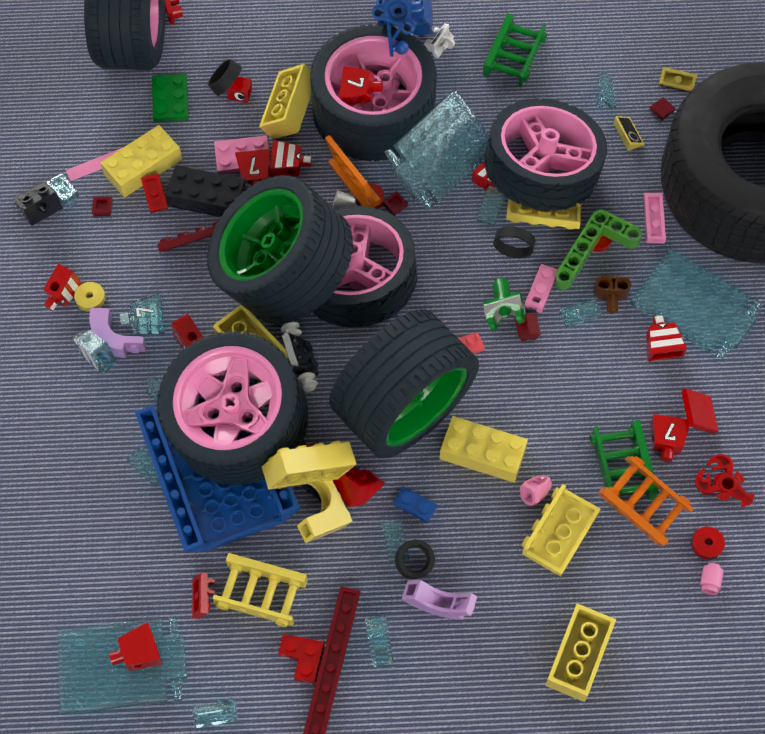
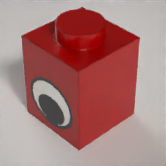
[226,76,253,103]

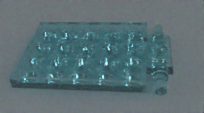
[385,89,489,210]
[630,249,762,359]
[57,617,187,715]

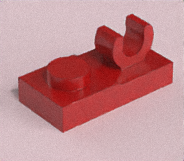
[141,173,168,213]
[192,573,215,619]

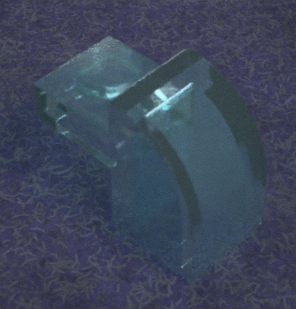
[365,615,394,667]

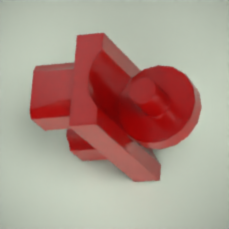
[165,0,183,25]

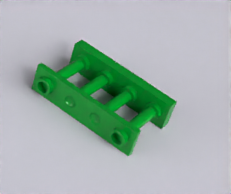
[483,13,547,88]
[590,420,659,507]

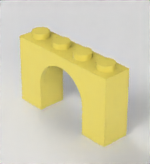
[279,480,353,543]

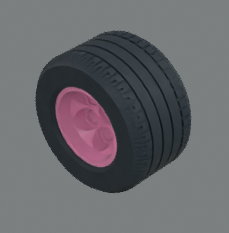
[84,0,165,70]

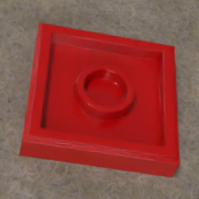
[681,388,719,434]

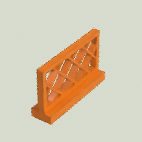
[325,135,382,208]

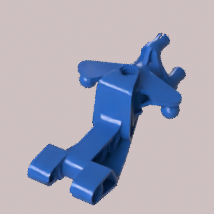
[372,0,434,57]

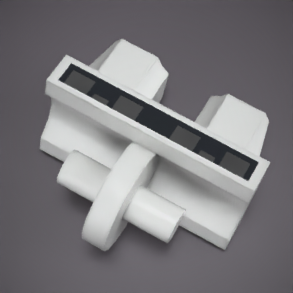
[424,23,455,58]

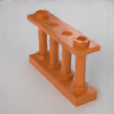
[597,456,694,546]

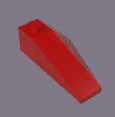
[305,442,385,507]

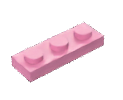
[643,193,666,244]

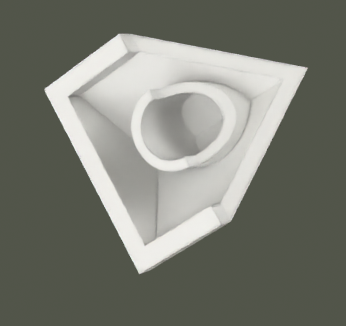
[333,190,356,210]

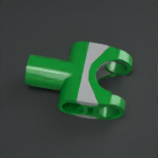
[483,278,525,332]

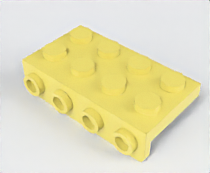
[506,199,581,230]
[521,484,601,577]

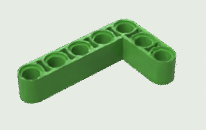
[555,209,642,290]

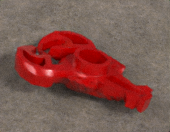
[695,454,754,508]

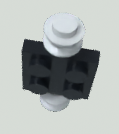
[281,321,319,392]

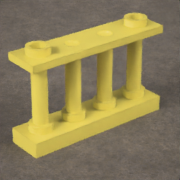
[213,553,308,627]

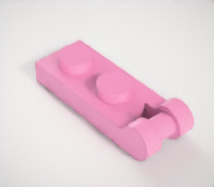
[524,264,558,314]

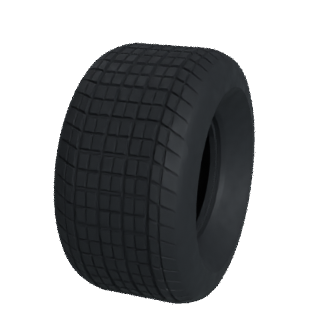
[661,62,765,263]

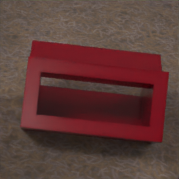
[515,313,541,342]

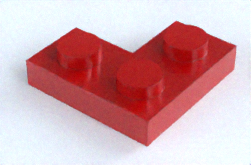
[278,634,324,684]

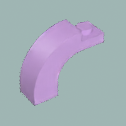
[89,308,146,358]
[401,580,477,620]

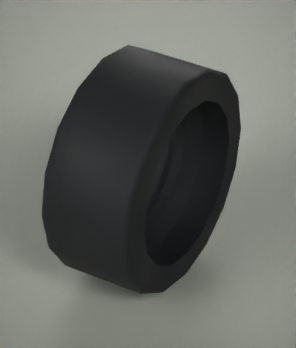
[394,539,435,579]

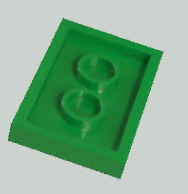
[152,73,189,123]

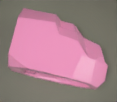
[520,476,552,506]

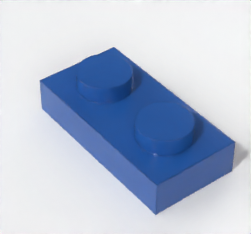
[393,486,438,524]

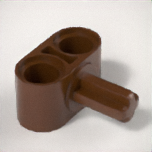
[593,276,632,314]

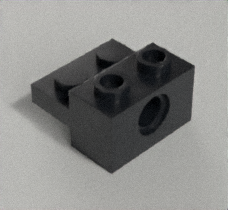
[13,182,63,226]

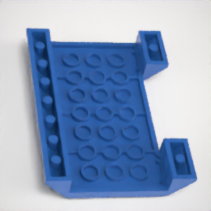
[135,381,300,552]

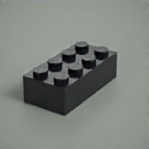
[165,165,247,217]

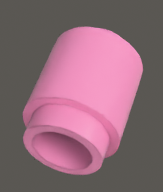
[700,563,724,595]

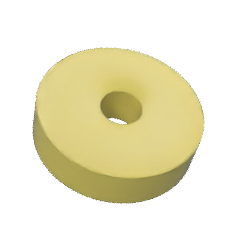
[74,282,106,312]

